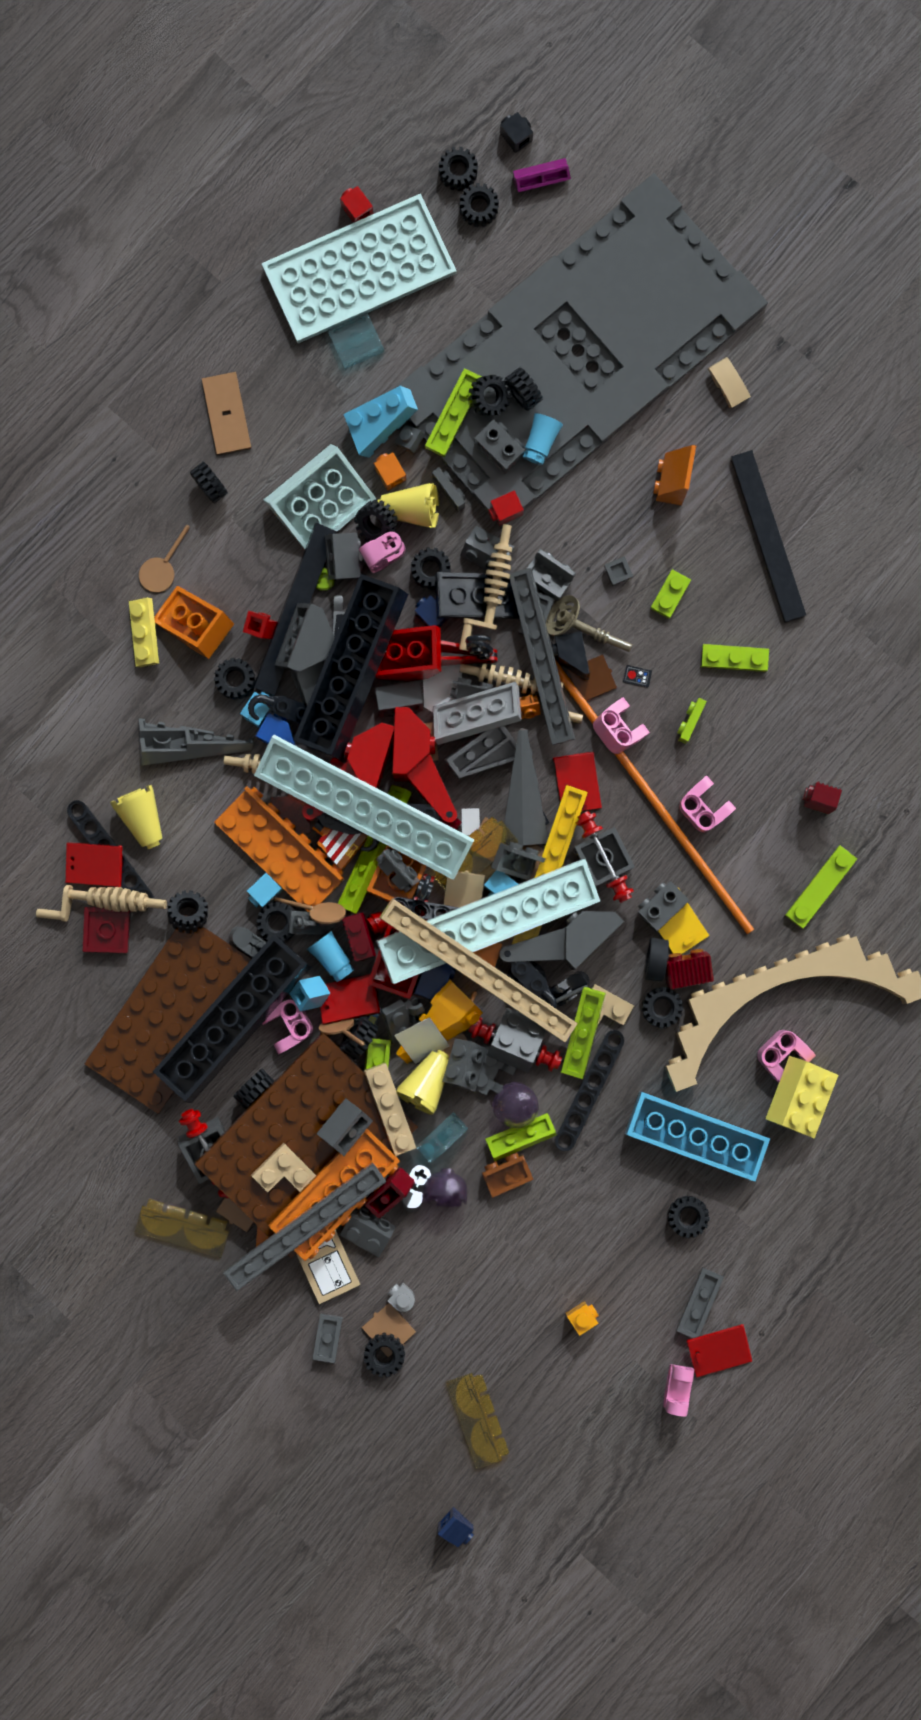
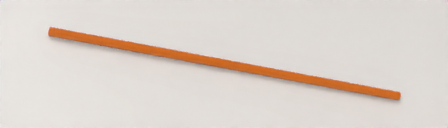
[555,659,754,934]

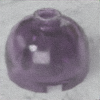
[492,1082,539,1129]
[422,1168,468,1207]

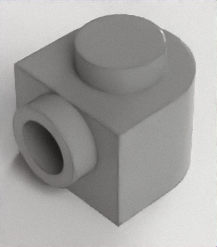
[387,1283,415,1312]

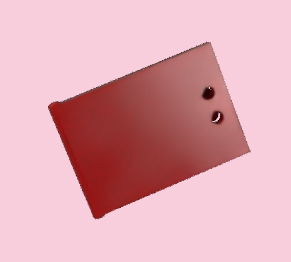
[553,752,602,811]
[65,842,122,887]
[320,974,380,1025]
[687,1324,752,1377]

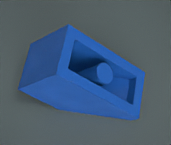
[256,713,296,746]

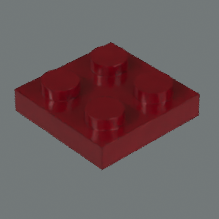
[83,907,130,953]

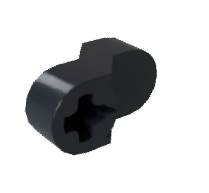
[550,971,590,1007]

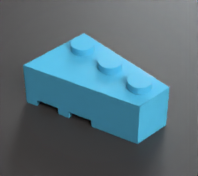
[344,386,418,458]

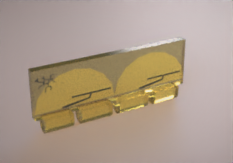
[433,816,518,891]
[135,1198,229,1258]
[446,1373,509,1469]

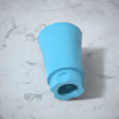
[523,413,563,465]
[307,931,354,982]

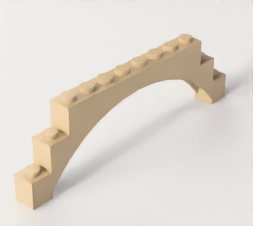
[665,934,921,1092]

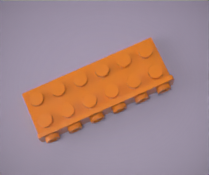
[214,786,344,912]
[268,1129,400,1261]

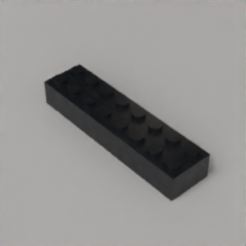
[294,574,409,760]
[152,935,312,1103]

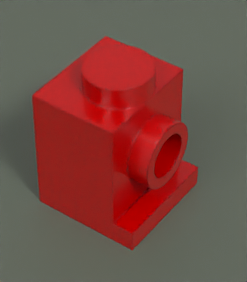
[243,611,277,639]

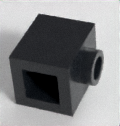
[500,112,533,153]

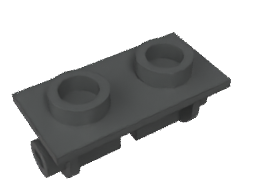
[450,677,493,699]
[376,848,420,893]
[289,911,335,935]

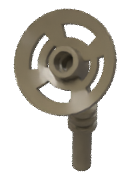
[546,595,633,652]

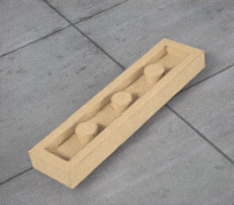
[364,1063,416,1156]

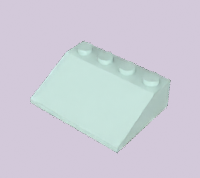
[264,444,376,550]

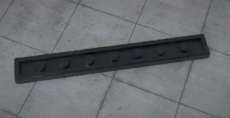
[730,450,806,623]
[253,523,337,696]

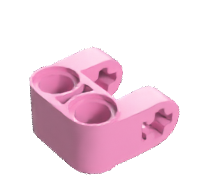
[359,532,406,573]
[593,697,650,754]
[679,776,736,832]
[262,999,313,1055]
[757,1030,816,1083]
[663,1364,694,1417]

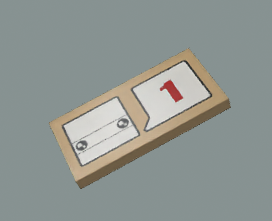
[297,1229,360,1304]

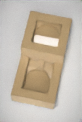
[708,357,751,408]

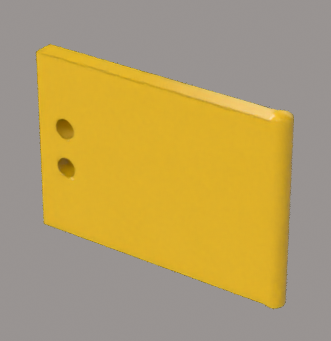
[658,887,709,954]

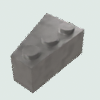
[444,726,517,778]

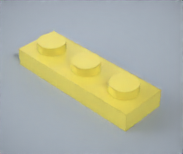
[129,597,159,667]

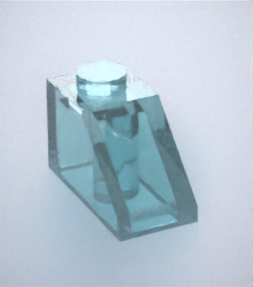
[416,1112,468,1163]

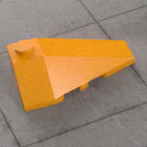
[396,980,483,1064]

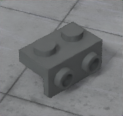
[460,526,515,570]
[527,549,576,602]
[491,841,546,880]
[340,1207,396,1258]

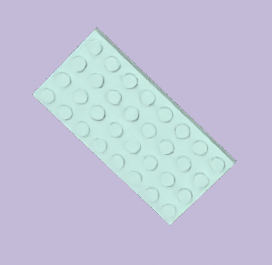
[262,194,456,343]

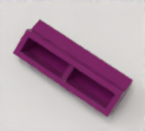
[513,158,571,192]

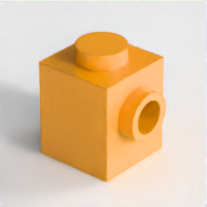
[566,1301,599,1336]

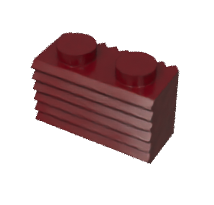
[802,781,842,814]
[342,912,376,962]
[665,949,714,989]
[364,1167,415,1218]

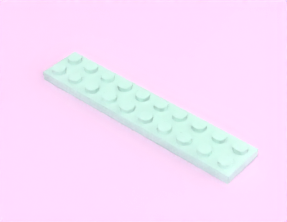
[254,735,474,880]
[376,859,600,984]

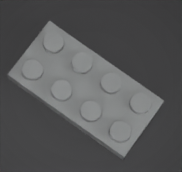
[433,682,521,745]

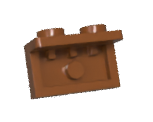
[482,1152,534,1198]

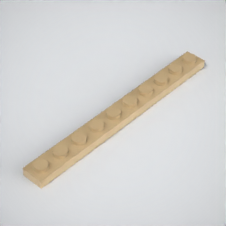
[379,899,578,1042]

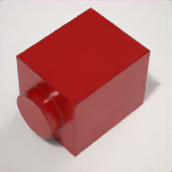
[340,186,374,223]
[488,490,524,526]

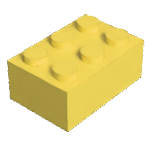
[766,1056,838,1138]

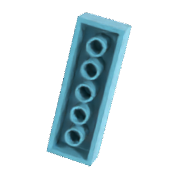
[625,1091,770,1181]

